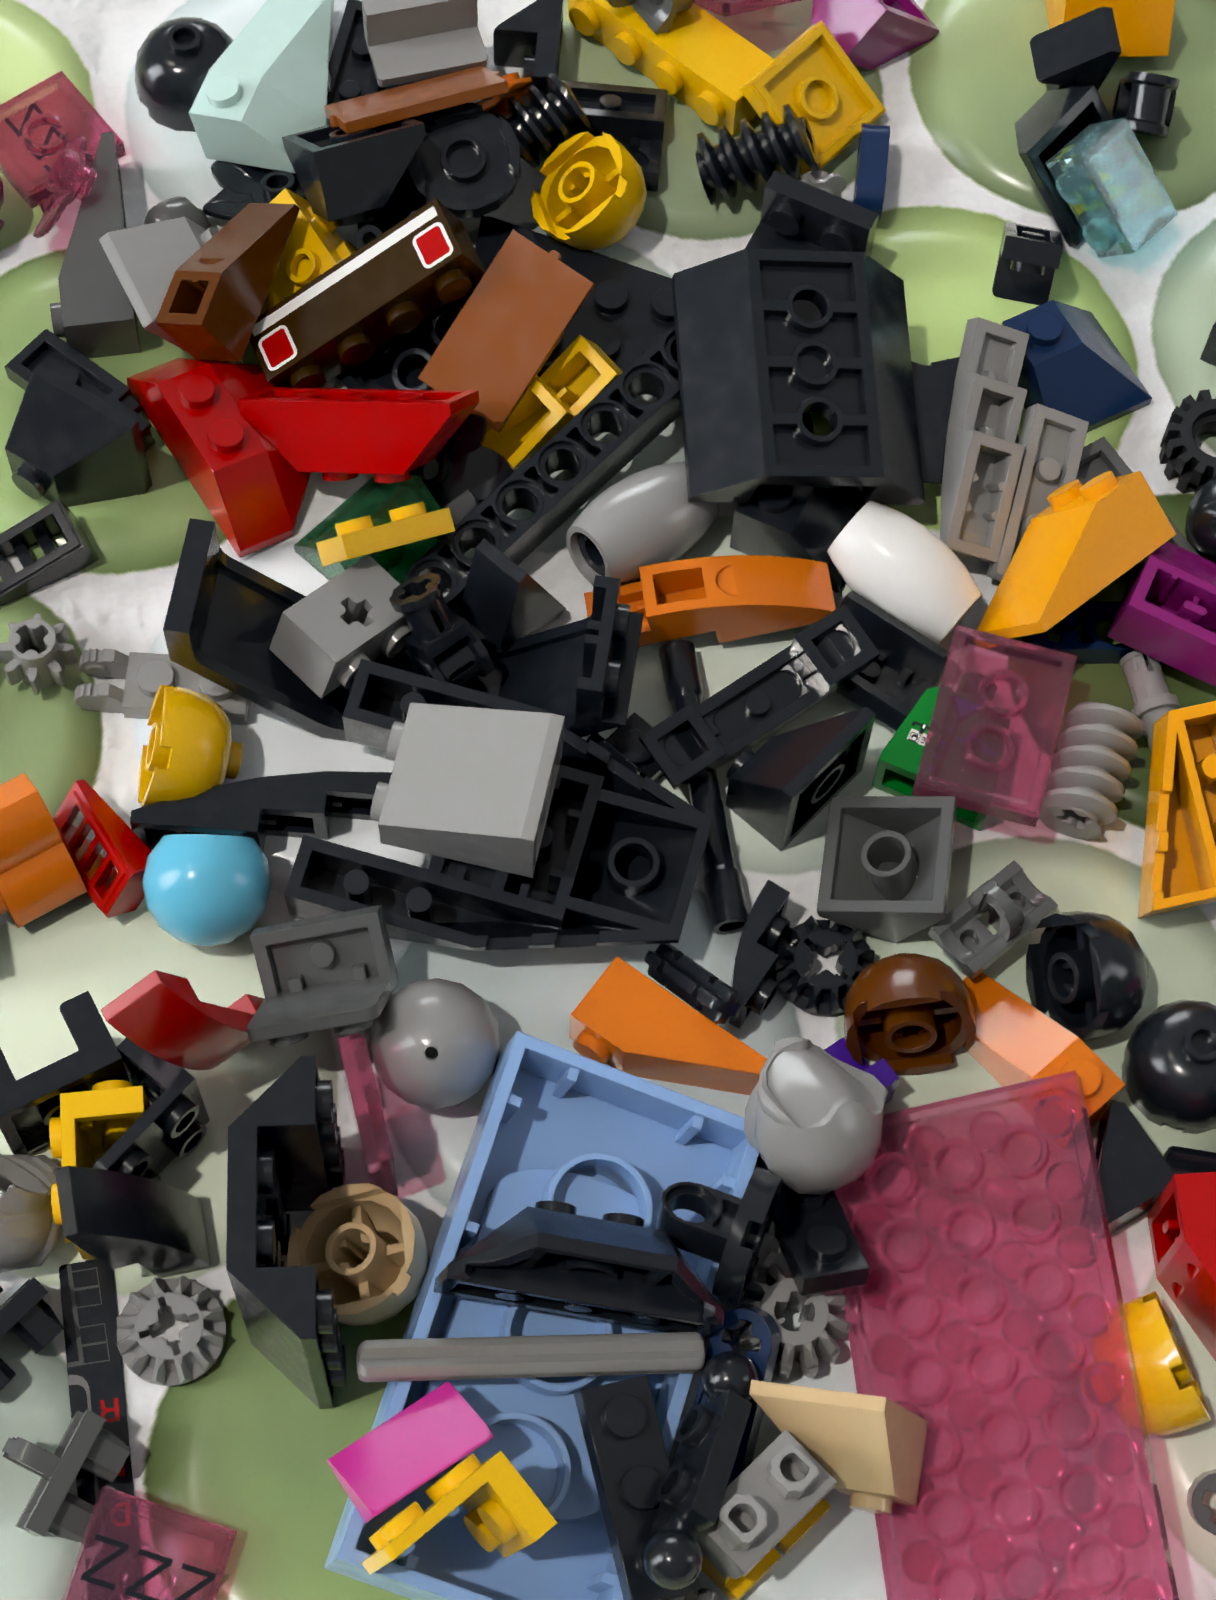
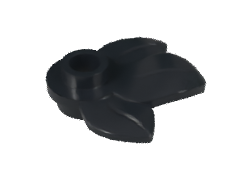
[203,160,307,221]
[402,414,515,526]

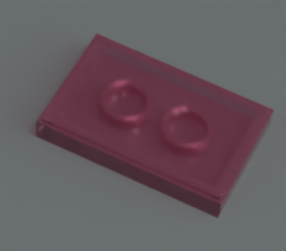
[911,625,1077,827]

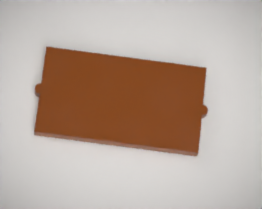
[324,65,509,134]
[418,229,596,433]

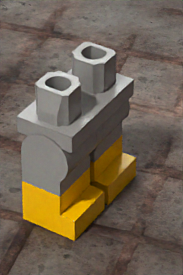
[695,1429,837,1600]

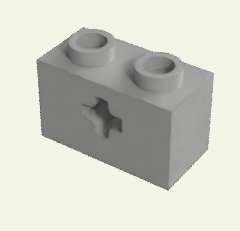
[269,555,412,699]

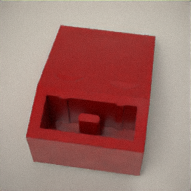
[1147,1172,1216,1362]

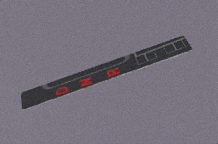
[59,1260,143,1600]

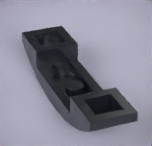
[639,604,880,790]

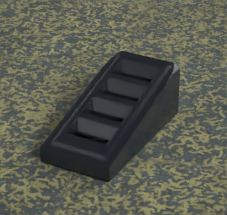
[0,499,99,606]

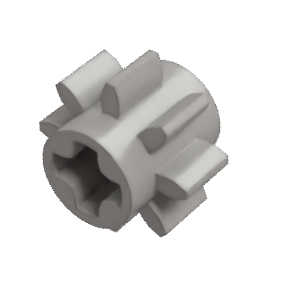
[0,613,78,695]

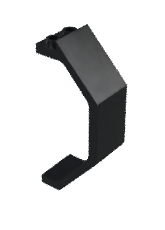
[163,518,644,742]

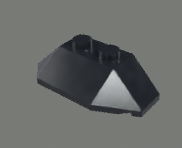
[433,1201,725,1339]

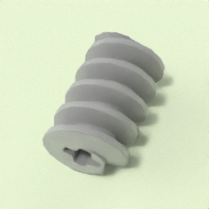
[1036,701,1145,840]

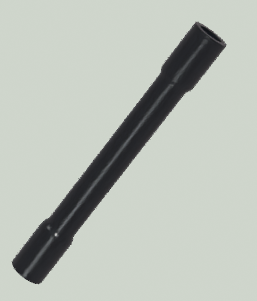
[659,640,749,935]

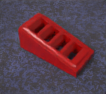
[53,779,151,918]

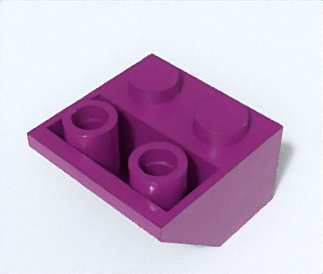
[1108,541,1216,687]

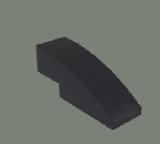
[55,1166,211,1278]

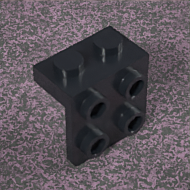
[93,1038,210,1181]

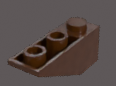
[155,203,300,362]

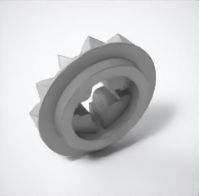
[117,1275,226,1386]

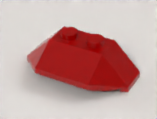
[127,358,312,558]
[238,387,480,483]

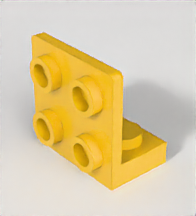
[361,1450,557,1575]

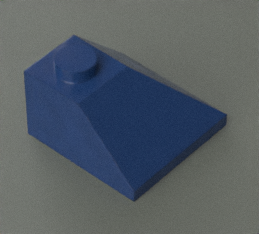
[1002,300,1152,432]

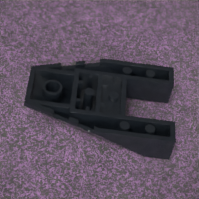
[284,658,713,951]

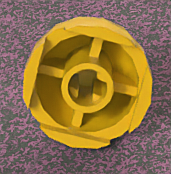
[531,132,647,250]
[138,685,242,807]
[1085,1291,1211,1436]

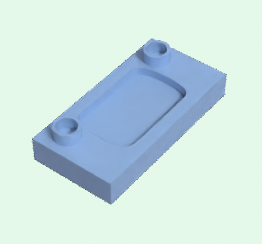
[324,1031,759,1600]

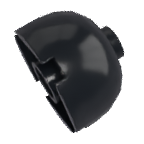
[135,17,234,132]
[1026,911,1149,1041]
[1121,999,1216,1134]

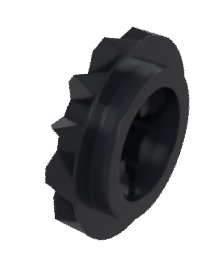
[774,915,874,1015]

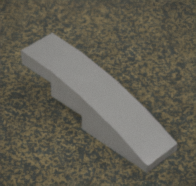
[940,317,1030,563]

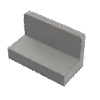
[362,0,487,87]

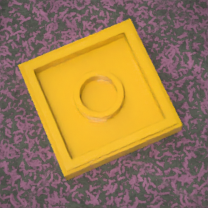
[740,20,886,175]

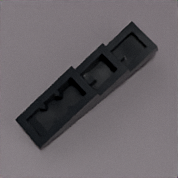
[130,771,392,852]

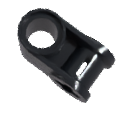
[1111,71,1180,138]

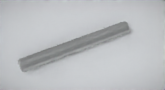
[356,1332,705,1382]

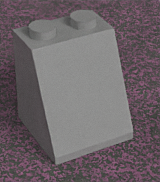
[370,703,565,878]

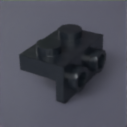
[835,591,951,731]

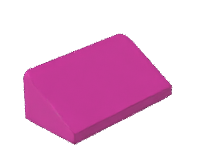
[327,1381,494,1523]

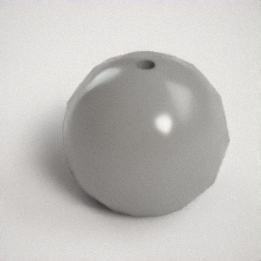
[369,978,502,1109]

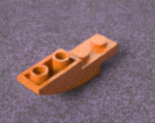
[584,555,836,647]

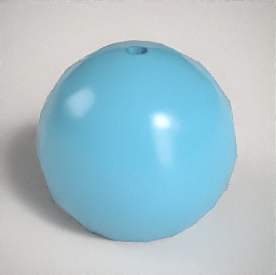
[142,834,272,946]

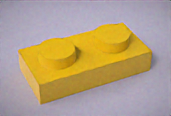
[316,501,455,567]

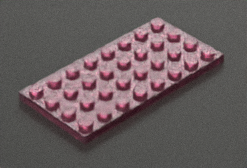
[834,1070,1179,1600]

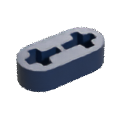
[853,123,890,222]

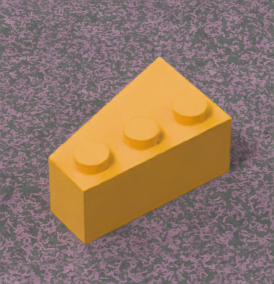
[1138,701,1216,918]

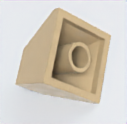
[749,1380,928,1515]

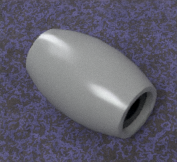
[566,461,719,584]

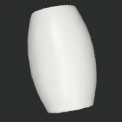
[827,500,982,645]

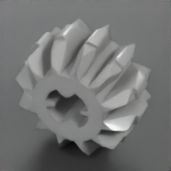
[735,1263,850,1380]

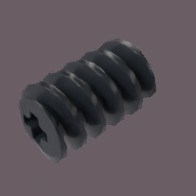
[488,73,595,178]
[695,104,820,205]

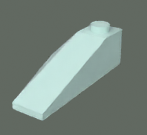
[189,0,334,173]

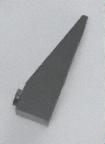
[50,132,140,358]

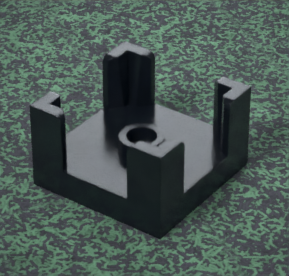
[0,991,130,1155]

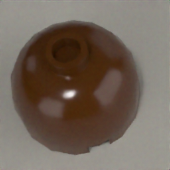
[844,953,976,1076]

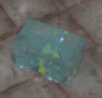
[1045,117,1178,258]

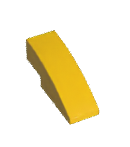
[482,335,623,471]

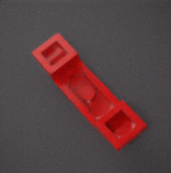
[100,970,265,1070]

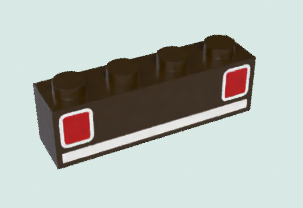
[250,198,486,388]

